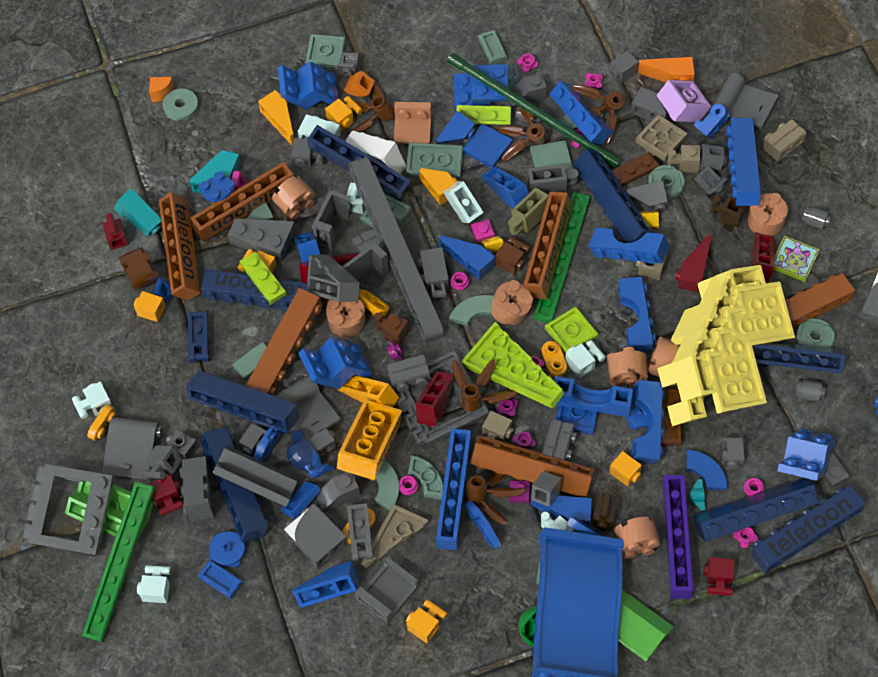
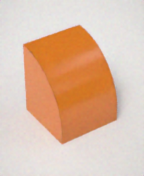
[344,71,375,97]
[149,77,174,102]

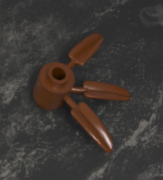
[344,82,395,135]
[572,84,624,145]
[497,106,548,162]
[452,359,518,412]
[465,473,526,524]

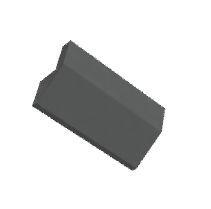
[213,445,298,506]

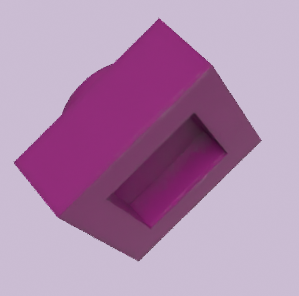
[509,481,529,503]

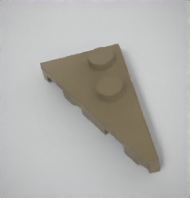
[361,504,428,568]

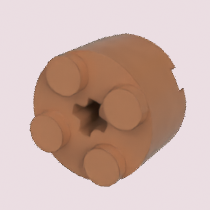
[272,176,315,220]
[747,193,788,236]
[491,280,533,325]
[326,298,366,338]
[648,336,681,378]
[607,347,648,387]
[614,516,660,559]

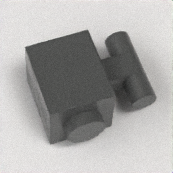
[291,138,324,168]
[143,445,183,479]

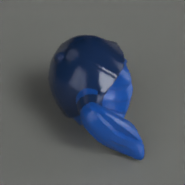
[286,430,334,477]

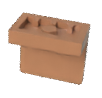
[394,102,431,144]

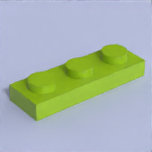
[457,105,511,125]
[240,252,286,305]

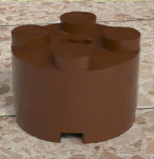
[118,247,159,291]

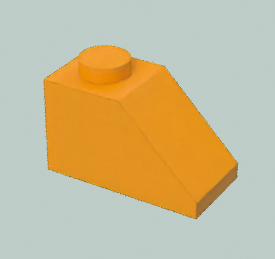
[419,168,457,205]

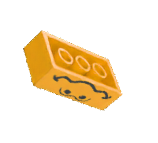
[337,399,402,480]

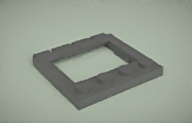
[390,350,489,446]
[22,464,115,556]

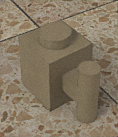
[667,145,700,173]
[476,411,514,442]

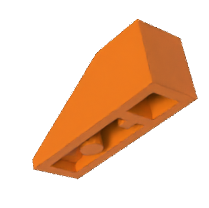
[638,57,695,83]

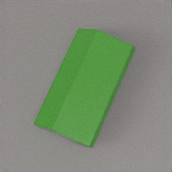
[65,482,154,539]
[618,590,674,661]

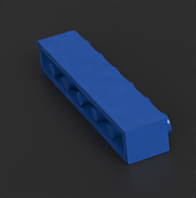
[726,118,761,206]
[436,428,471,550]

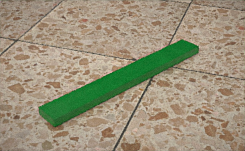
[533,192,590,323]
[82,482,155,643]

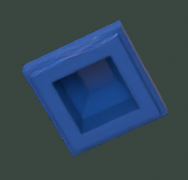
[154,277,171,303]

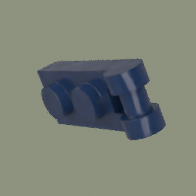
[188,311,209,363]

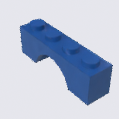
[549,81,613,145]
[588,227,669,264]
[618,277,656,353]
[554,376,633,417]
[631,380,665,464]

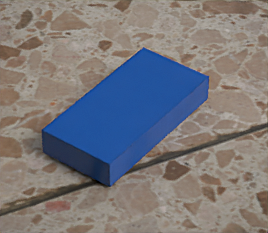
[281,481,321,519]
[198,560,243,599]

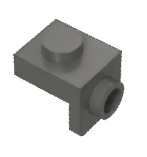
[337,52,360,76]
[694,166,727,195]

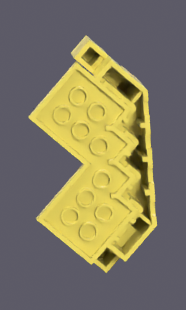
[657,265,795,426]

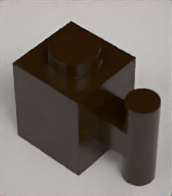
[711,195,745,228]
[592,493,617,531]

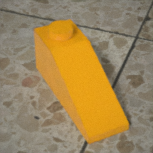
[258,90,294,145]
[338,375,399,407]

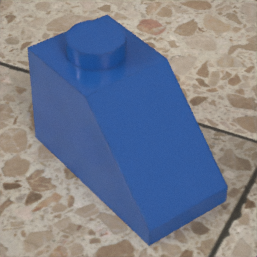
[436,111,475,144]
[293,232,320,262]

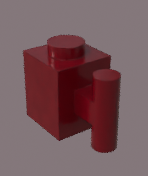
[102,213,128,250]
[148,475,183,516]
[703,557,734,596]

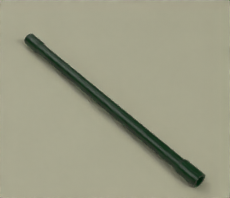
[447,52,621,168]

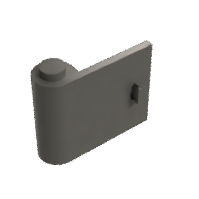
[711,73,779,129]
[275,375,341,438]
[102,417,163,480]

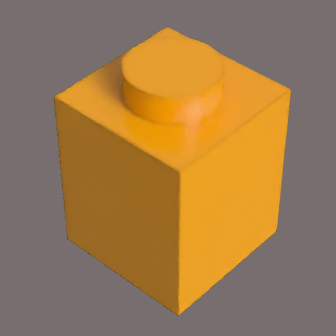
[134,291,166,322]
[609,451,642,487]

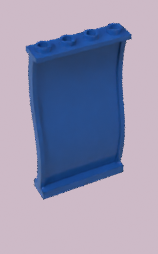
[532,527,624,677]

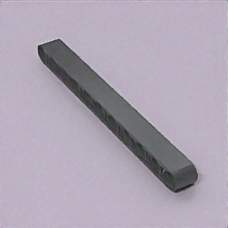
[348,157,444,341]

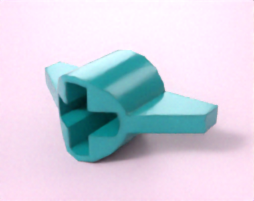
[689,479,705,511]

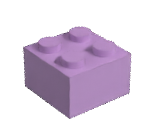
[657,80,711,122]

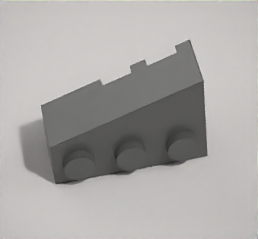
[228,219,295,262]
[307,255,360,302]
[179,456,214,522]

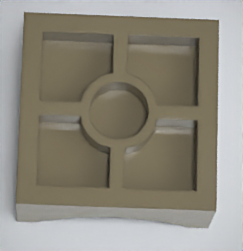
[636,114,687,161]

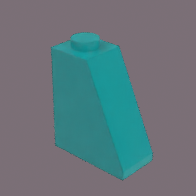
[189,150,241,194]
[114,188,162,236]

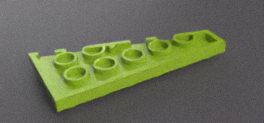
[461,322,564,409]

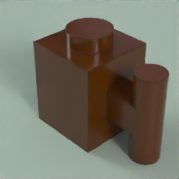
[495,237,531,275]
[374,312,409,345]

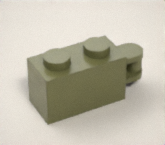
[508,187,549,235]

